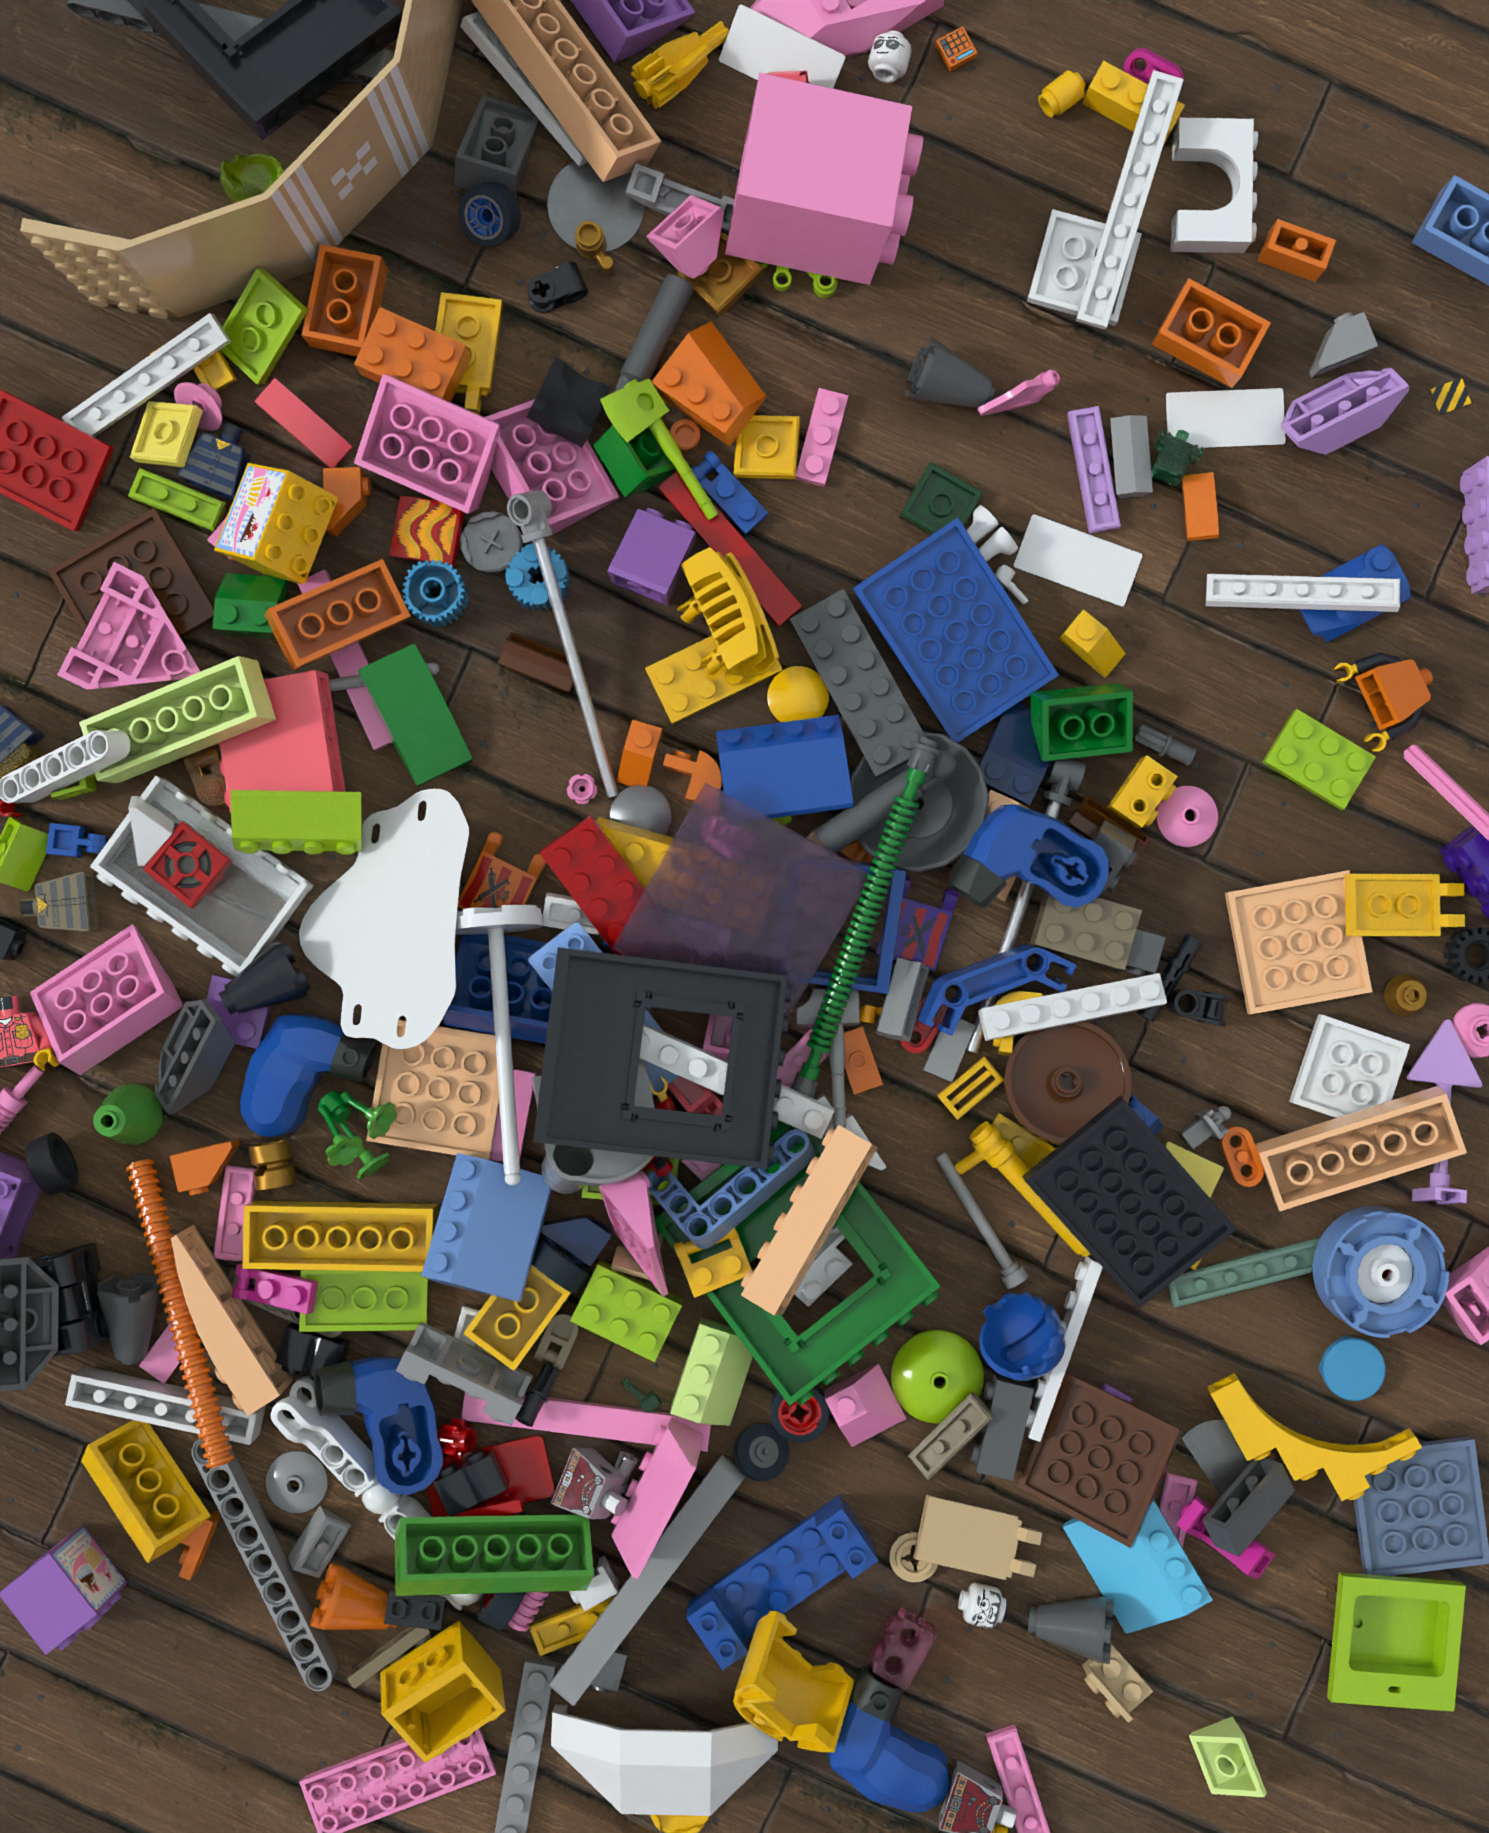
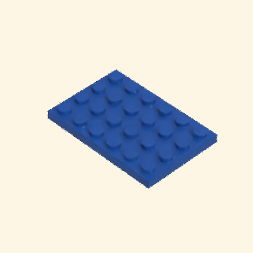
[852,517,1059,743]

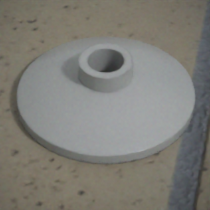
[266,1450,328,1513]

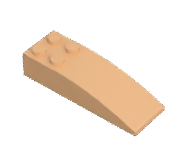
[171,1224,294,1416]

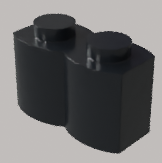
[275,1322,350,1381]
[433,1449,509,1517]

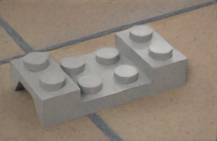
[396,1322,533,1426]

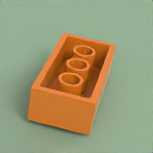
[264,559,411,672]

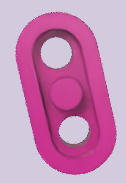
[1124,48,1184,87]

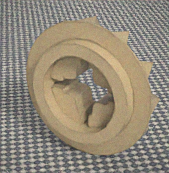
[889,1530,938,1582]

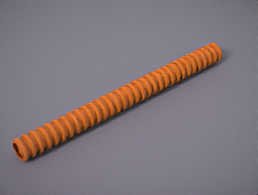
[126,1159,235,1469]

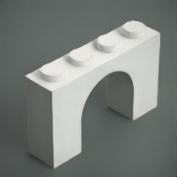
[1171,117,1258,253]

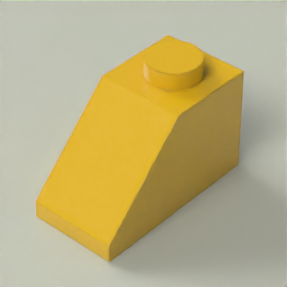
[1058,609,1126,678]

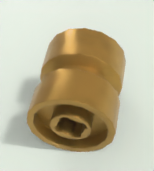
[249,1139,297,1190]

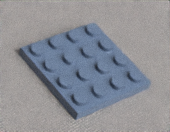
[1354,1436,1489,1576]

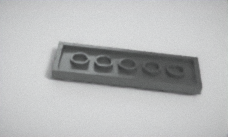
[790,589,926,779]

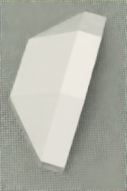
[551,1704,778,1816]

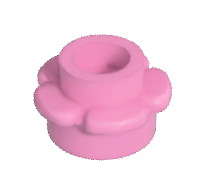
[567,774,597,804]

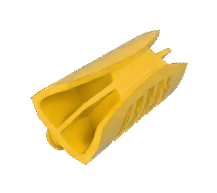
[677,547,779,678]

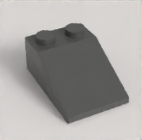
[454,95,540,198]

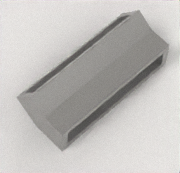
[1110,415,1153,499]
[875,957,930,1042]

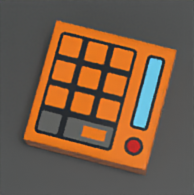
[935,26,977,72]

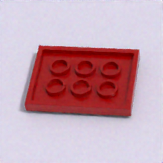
[0,390,115,532]

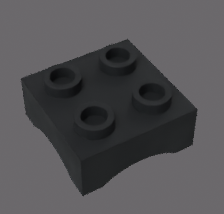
[526,357,611,448]

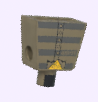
[20,872,99,932]

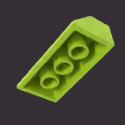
[231,790,362,855]

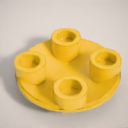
[767,666,829,722]

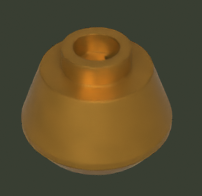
[1384,974,1427,1016]

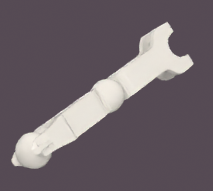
[271,1376,484,1610]

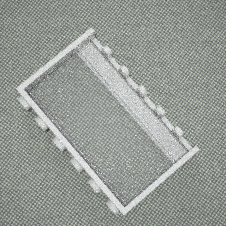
[90,776,314,976]

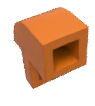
[663,750,722,809]

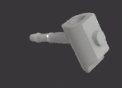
[796,986,860,1128]

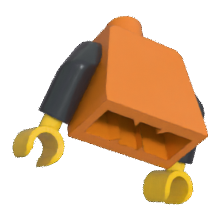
[1333,653,1433,752]

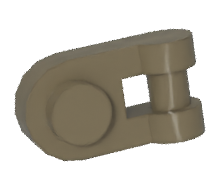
[533,1312,580,1371]

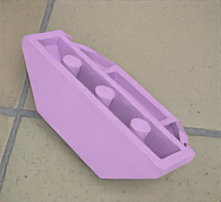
[1281,368,1409,455]

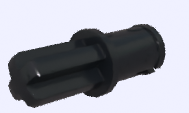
[515,1364,559,1427]

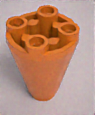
[310,1563,397,1630]

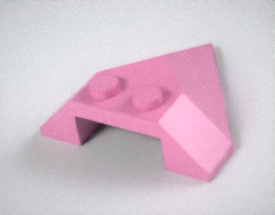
[57,562,201,690]

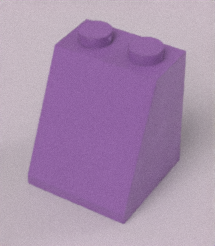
[607,508,696,606]

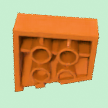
[652,321,767,447]

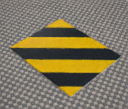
[1430,378,1471,415]

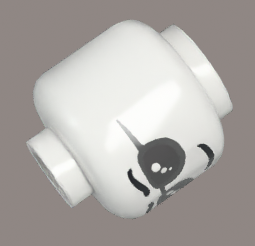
[868,30,912,83]

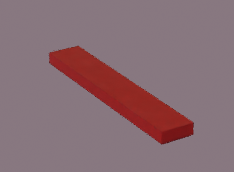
[658,471,802,628]

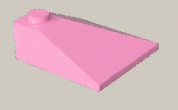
[599,1170,668,1297]

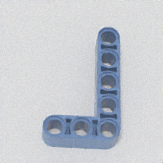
[647,1129,815,1249]

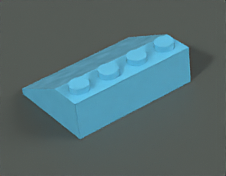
[1062,1499,1213,1634]

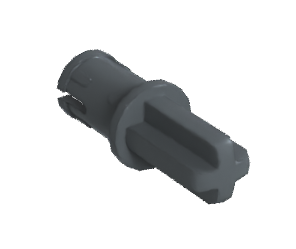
[1134,725,1197,766]

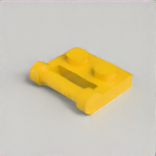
[674,1227,752,1298]

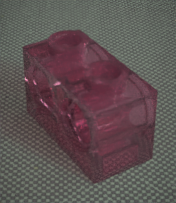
[870,1607,937,1691]

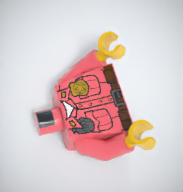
[0,996,59,1071]

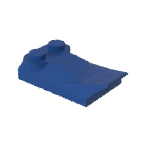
[1299,544,1411,643]

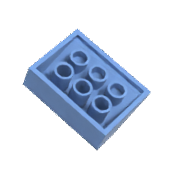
[421,1153,552,1302]

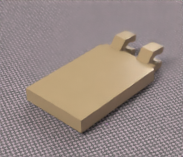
[913,1494,1042,1580]

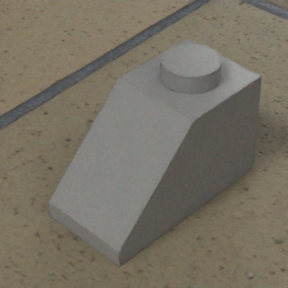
[1309,312,1378,378]

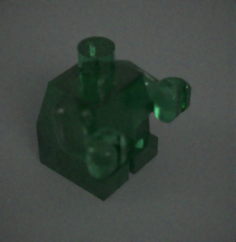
[1151,430,1205,487]

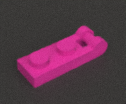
[232,1264,318,1314]

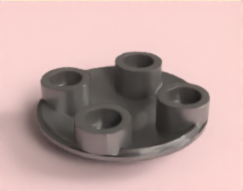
[610,785,672,835]

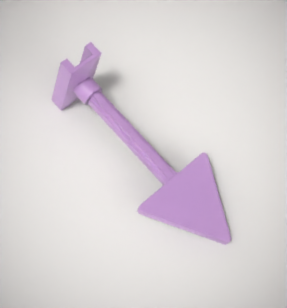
[1406,1019,1482,1205]

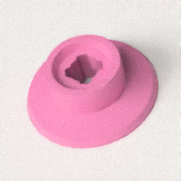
[174,382,222,431]
[1452,1003,1489,1058]

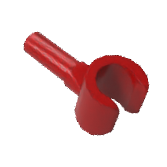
[0,800,23,818]

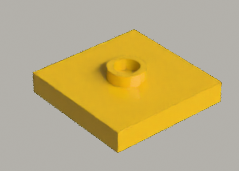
[734,415,801,479]

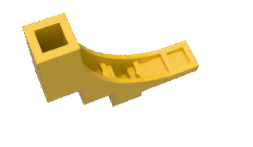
[1207,1373,1422,1501]

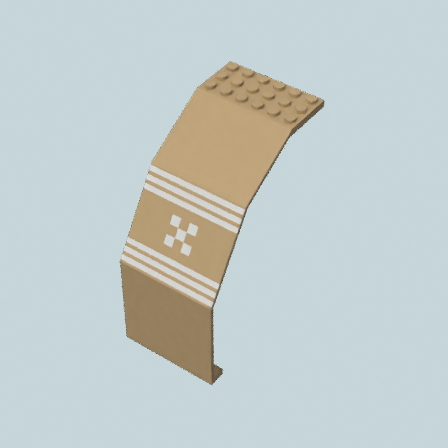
[20,0,463,319]

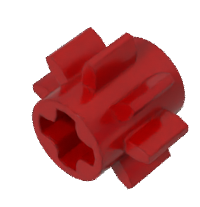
[438,1418,477,1459]

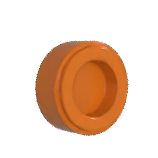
[670,419,700,452]

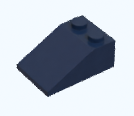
[978,702,1050,807]

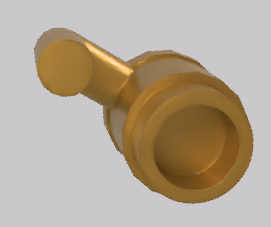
[575,221,614,275]

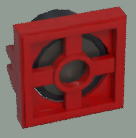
[143,821,234,909]

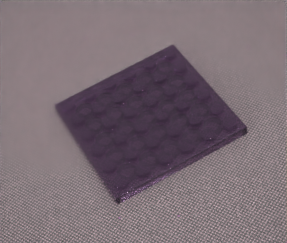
[613,782,870,1017]

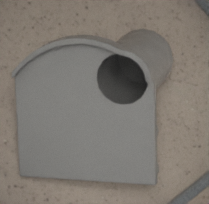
[532,1059,655,1194]

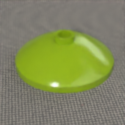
[891,1329,984,1424]

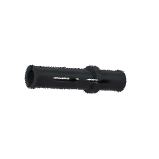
[1136,934,1203,1023]

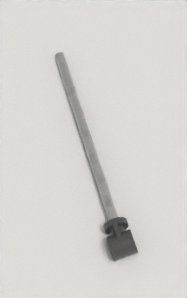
[966,759,1086,1053]

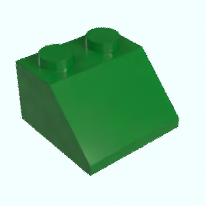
[593,425,677,497]
[213,573,288,639]

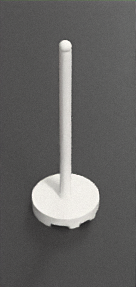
[455,905,543,1186]

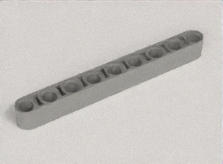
[191,1438,339,1691]
[548,1455,745,1706]

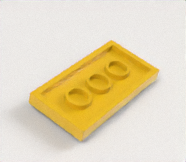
[645,636,783,725]

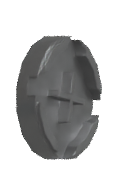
[460,511,523,574]

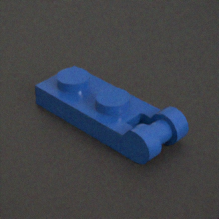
[691,450,768,536]

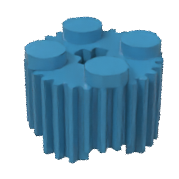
[505,544,571,612]
[402,559,469,627]

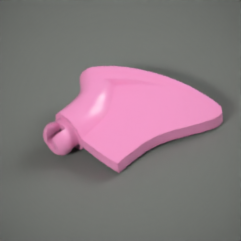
[978,369,1060,416]

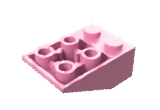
[1442,1247,1489,1345]

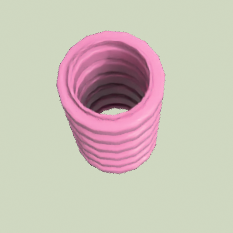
[508,1592,550,1632]

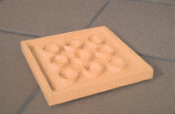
[1225,870,1372,1014]
[366,1019,499,1160]

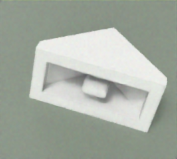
[128,796,174,866]

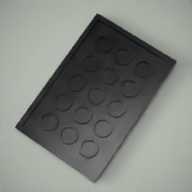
[1022,1095,1237,1308]

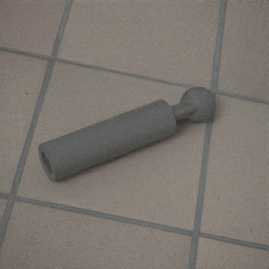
[612,274,694,393]
[814,749,956,856]

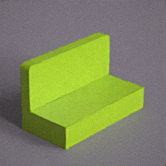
[0,817,49,892]

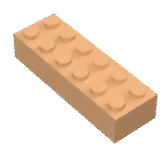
[1255,1086,1467,1211]
[741,1124,878,1316]

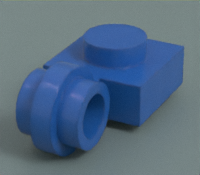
[46,823,107,858]

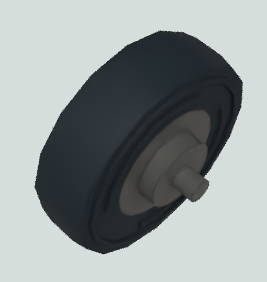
[733,1423,790,1481]

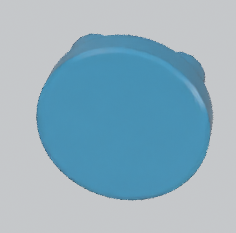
[1318,1335,1386,1401]

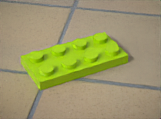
[299,1270,428,1332]

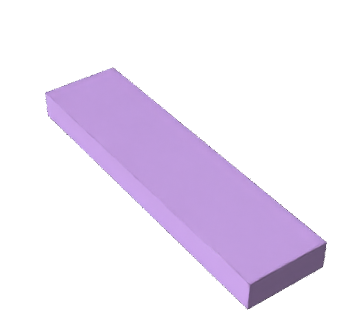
[1067,406,1121,534]

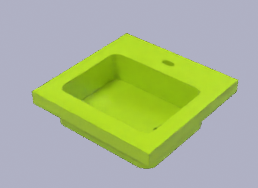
[1327,1572,1466,1712]

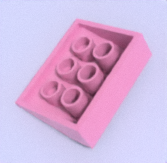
[354,373,501,514]
[485,399,619,542]
[30,924,183,1075]
[610,1418,704,1580]

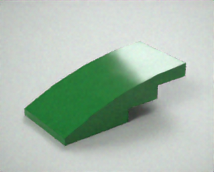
[358,643,473,787]

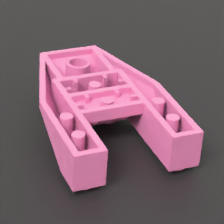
[750,0,945,58]

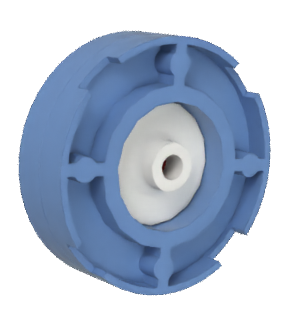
[1313,1206,1449,1338]

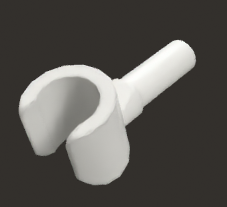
[995,565,1028,605]

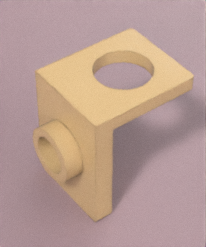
[611,1233,663,1280]

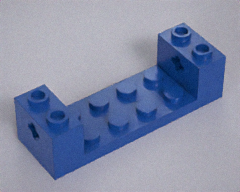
[686,1494,878,1671]

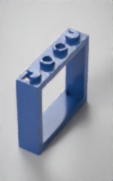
[771,852,906,994]

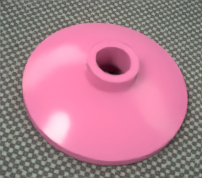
[1156,786,1218,847]

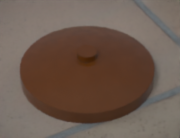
[1004,1021,1132,1145]

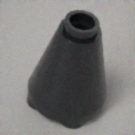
[218,941,311,1015]

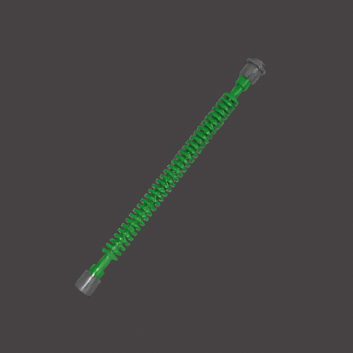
[790,736,942,1098]

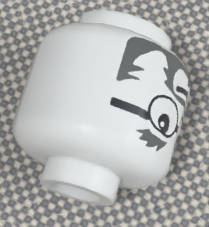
[958,1582,1006,1629]

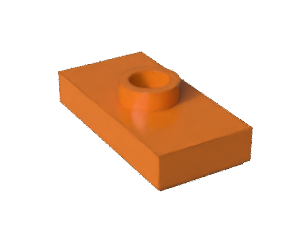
[844,1026,883,1095]

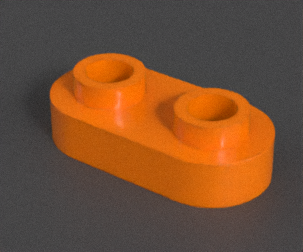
[1219,1126,1264,1187]

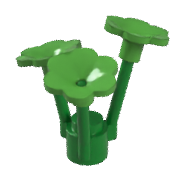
[318,1091,397,1180]

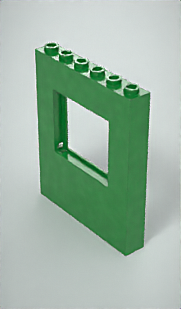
[655,1121,941,1406]

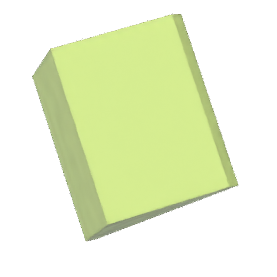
[1189,1716,1267,1797]

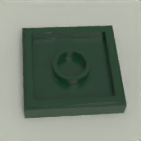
[899,462,984,535]

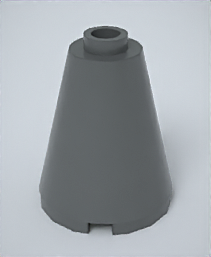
[905,337,995,408]
[97,1273,161,1365]

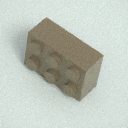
[1029,891,1142,970]

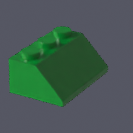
[1031,683,1133,762]

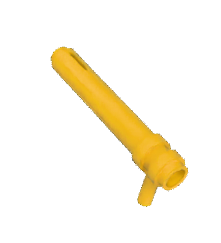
[955,1121,1090,1257]

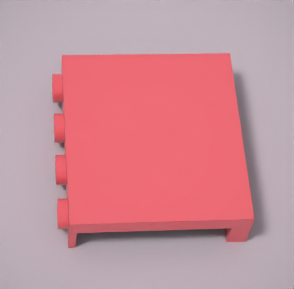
[218,670,346,813]

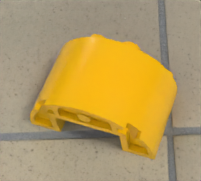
[733,1611,855,1752]

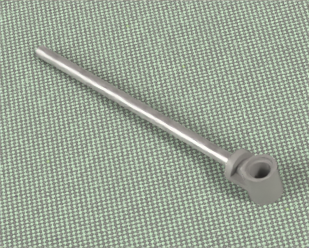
[507,490,619,798]

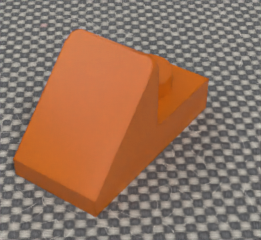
[178,1511,221,1581]

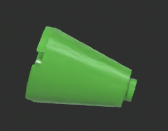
[93,1084,164,1145]

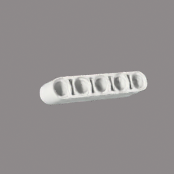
[0,730,131,803]

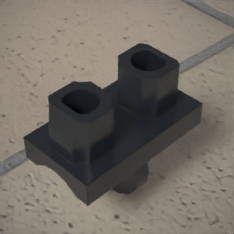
[384,1591,447,1630]

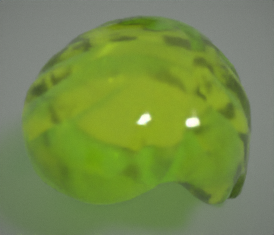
[220,153,284,203]

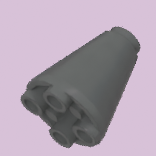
[1028,1597,1114,1664]

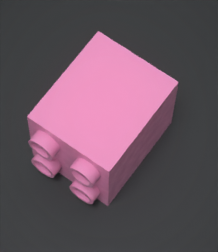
[725,72,923,285]

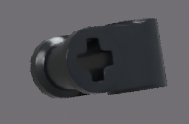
[527,261,589,314]
[1166,989,1231,1027]

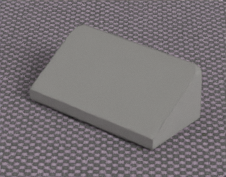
[288,1506,352,1579]

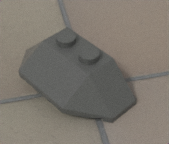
[154,1000,236,1115]
[0,1256,59,1392]

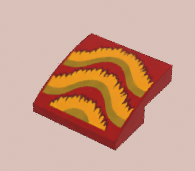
[389,496,464,567]

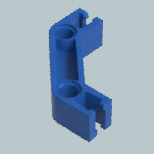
[917,944,1076,1036]

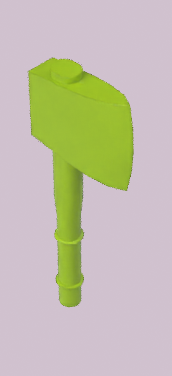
[600,378,719,521]

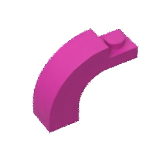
[1176,1496,1276,1580]

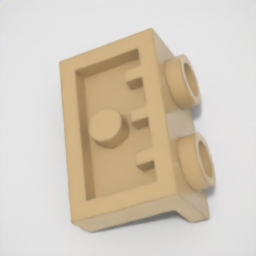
[1082,1642,1153,1723]

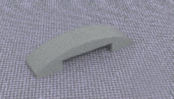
[625,163,735,235]

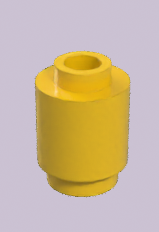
[1038,70,1086,118]

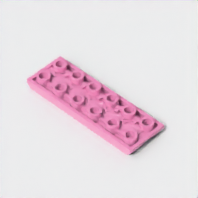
[299,1728,497,1833]

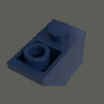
[540,1214,614,1266]

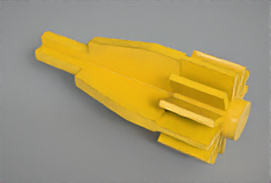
[631,21,729,109]

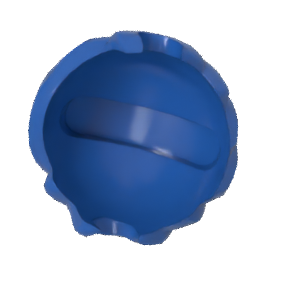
[979,1292,1066,1381]

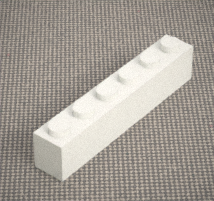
[65,1366,266,1445]

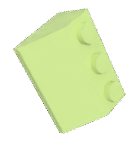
[670,1317,753,1426]

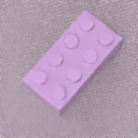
[1460,456,1489,594]

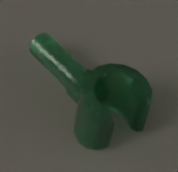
[621,1378,662,1412]

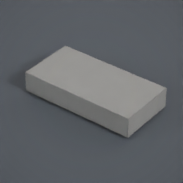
[923,1019,976,1082]

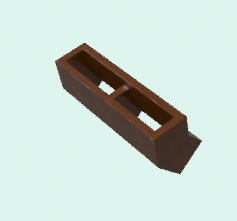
[498,632,583,694]
[1066,795,1151,867]

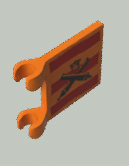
[458,832,546,933]

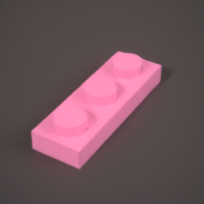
[795,388,849,487]

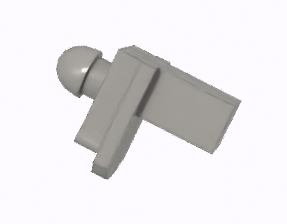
[1179,1106,1231,1149]

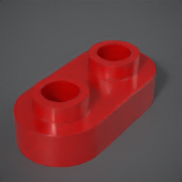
[900,997,947,1053]

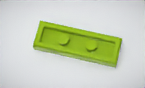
[128,468,228,532]

